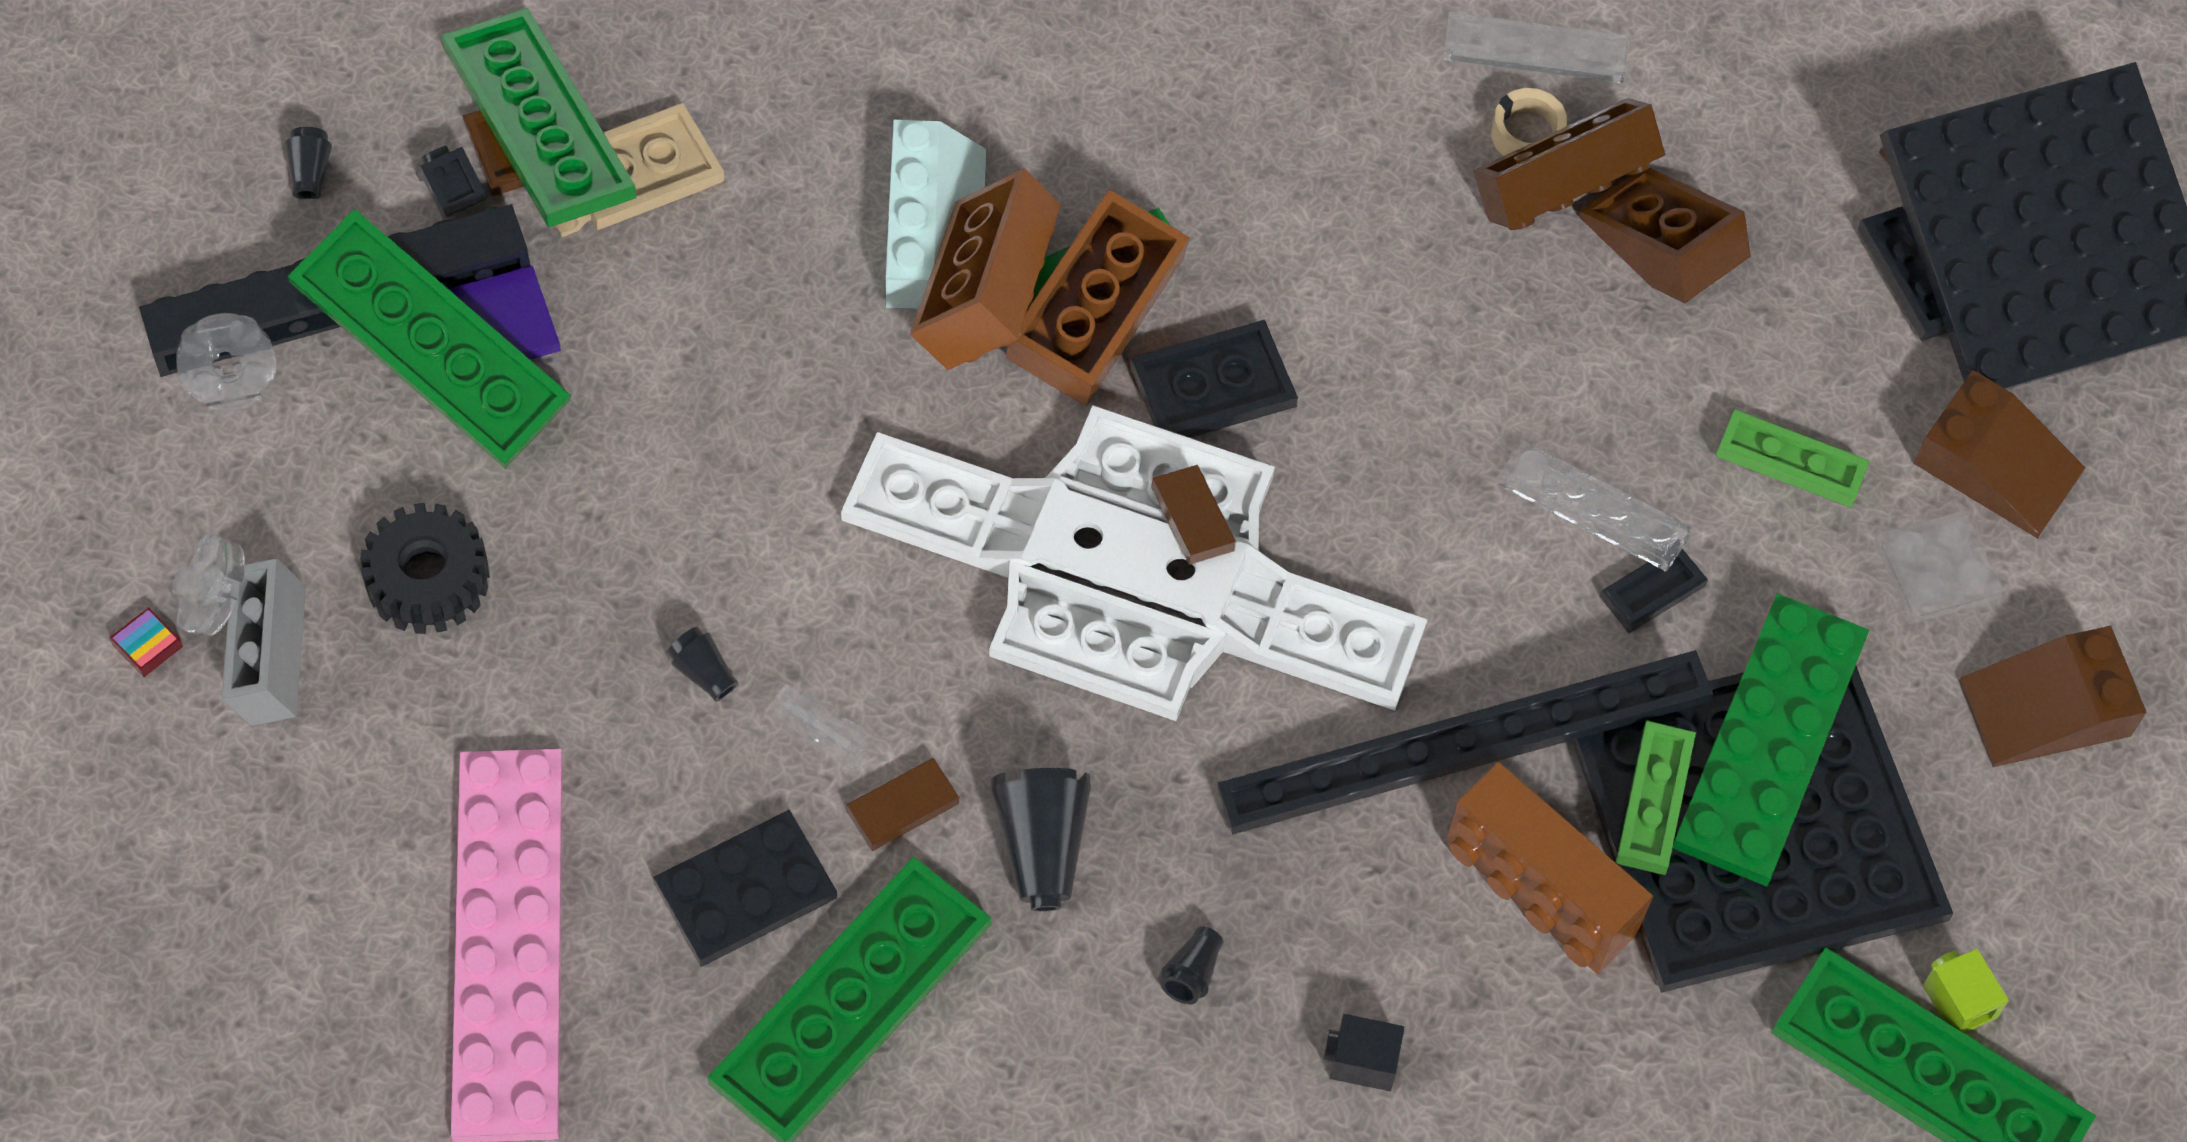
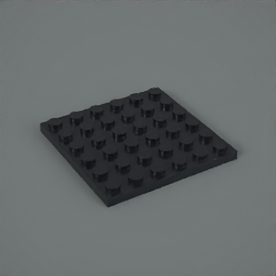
[1879,62,2187,390]
[1572,666,1954,993]

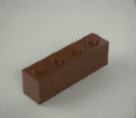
[1473,98,1666,230]

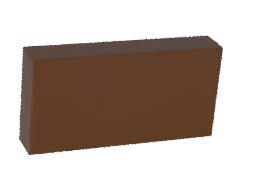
[462,110,524,196]
[1151,464,1236,565]
[846,758,959,851]

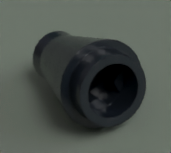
[285,127,332,199]
[667,627,738,702]
[1160,926,1223,1005]

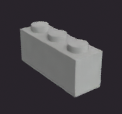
[222,558,306,726]

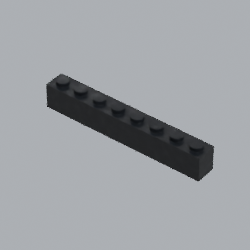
[139,204,531,377]

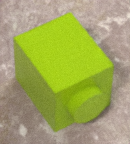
[1922,948,2009,1033]

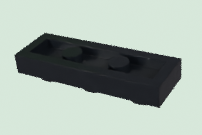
[1858,206,1947,341]

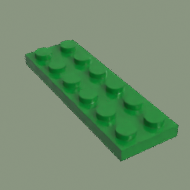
[442,8,636,228]
[288,208,571,469]
[1672,593,1870,887]
[707,856,991,1142]
[1771,947,2096,1142]

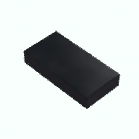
[1600,544,1708,633]

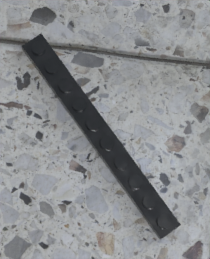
[1218,650,1713,835]

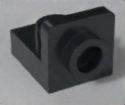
[415,145,488,219]

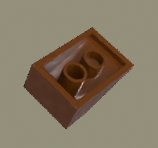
[1579,168,1751,304]
[1913,370,2086,539]
[1959,625,2147,767]

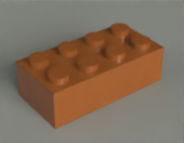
[910,168,1061,370]
[1005,189,1190,407]
[1446,762,1653,975]

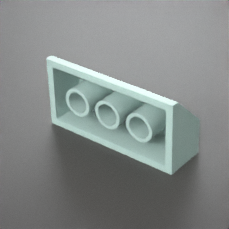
[886,120,986,309]

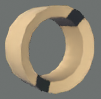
[1491,87,1567,156]

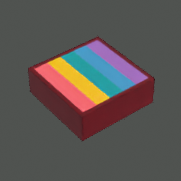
[109,607,183,677]

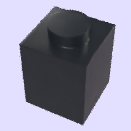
[1323,1013,1405,1092]

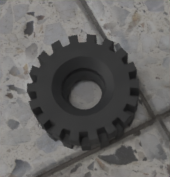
[360,503,490,634]

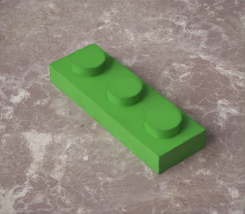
[1716,409,1870,508]
[1615,721,1696,875]

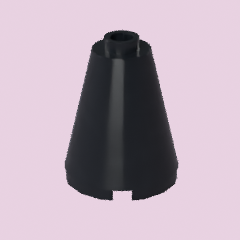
[990,768,1091,912]

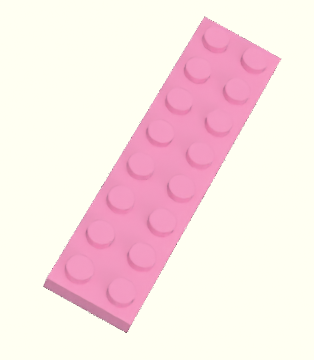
[451,749,563,1142]

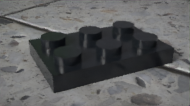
[1130,319,1298,438]
[653,809,837,967]

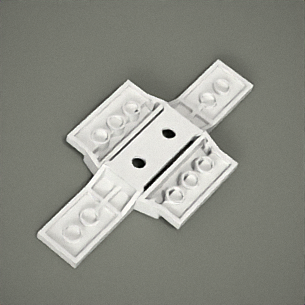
[841,405,1428,721]

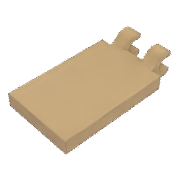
[555,103,724,237]

